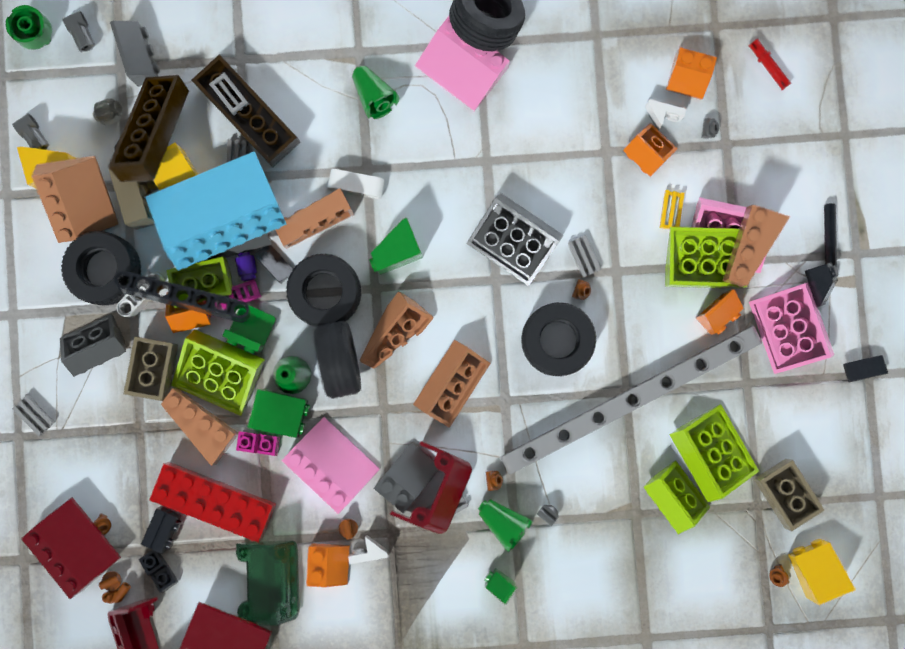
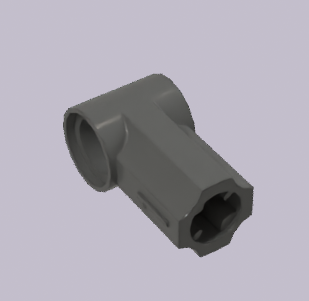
[62,11,95,52]
[12,113,49,150]

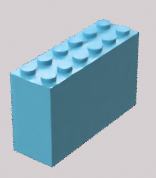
[145,151,287,270]

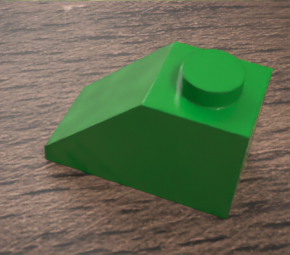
[484,568,517,605]

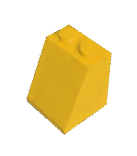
[153,142,198,190]
[17,146,77,189]
[788,539,856,605]

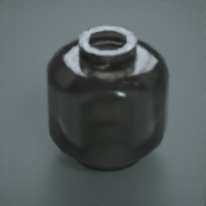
[93,98,123,125]

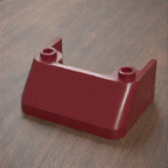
[390,441,472,534]
[107,597,159,649]

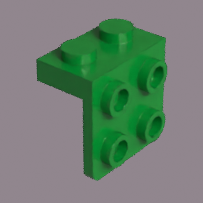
[222,305,276,354]

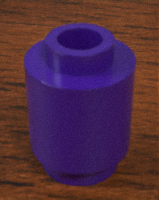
[235,252,257,281]

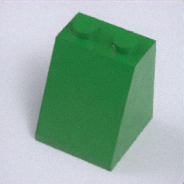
[369,217,422,275]
[247,389,310,438]

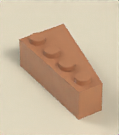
[276,188,354,249]
[723,204,791,287]
[161,388,238,466]

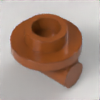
[572,279,591,300]
[485,471,503,491]
[93,513,111,535]
[339,518,358,540]
[769,564,790,587]
[99,571,122,591]

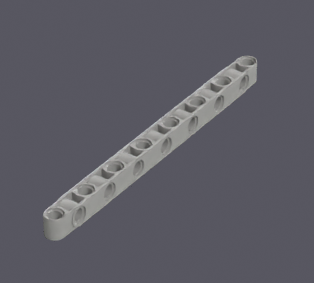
[500,326,763,474]

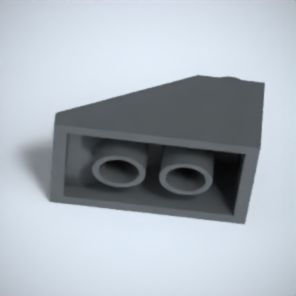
[373,442,438,513]

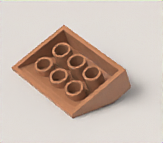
[32,156,119,243]

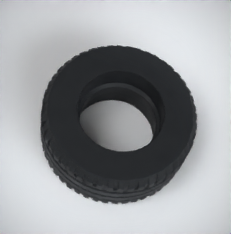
[449,0,525,52]
[61,231,141,306]
[286,253,362,327]
[521,302,597,376]
[314,321,361,399]

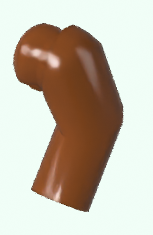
[102,582,131,604]

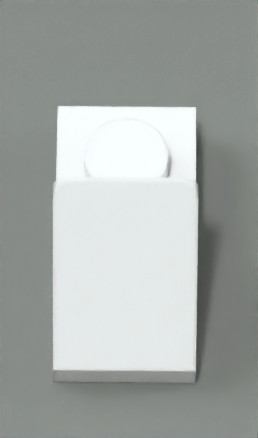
[645,99,686,130]
[348,535,389,564]

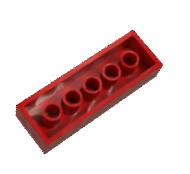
[149,462,276,543]

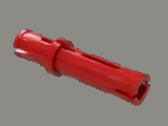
[748,38,792,90]

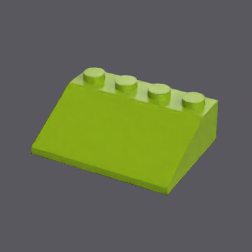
[665,227,747,289]
[171,329,265,416]
[669,404,759,502]

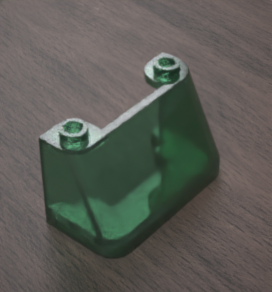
[236,541,300,626]

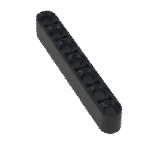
[114,271,250,323]

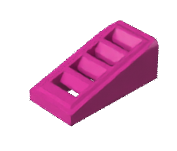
[221,279,262,310]

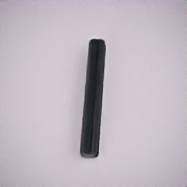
[824,203,837,268]

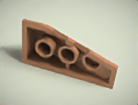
[359,291,434,369]

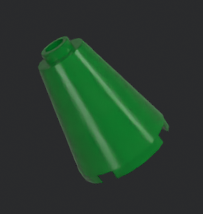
[352,66,400,119]
[273,356,311,394]
[478,499,533,552]

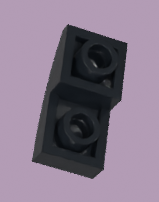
[843,355,888,383]
[139,550,178,593]

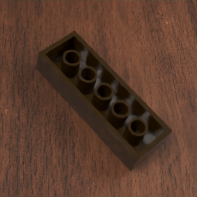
[191,54,300,168]
[108,75,189,182]

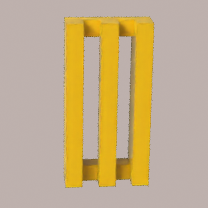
[659,190,685,230]

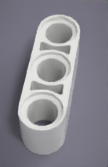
[327,169,385,199]
[116,271,165,318]

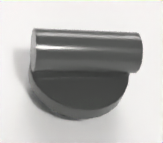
[701,118,719,139]
[537,505,559,527]

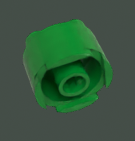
[5,5,52,50]

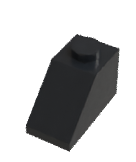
[805,262,839,307]

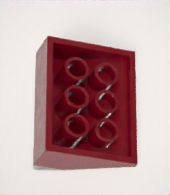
[21,497,121,599]
[180,602,272,649]

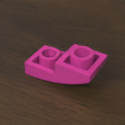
[236,431,280,456]

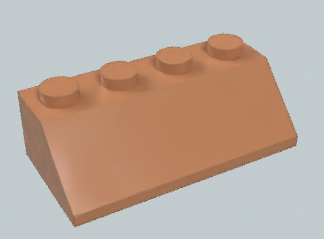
[413,340,491,428]

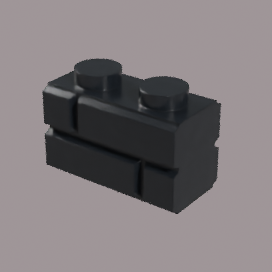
[141,506,182,553]

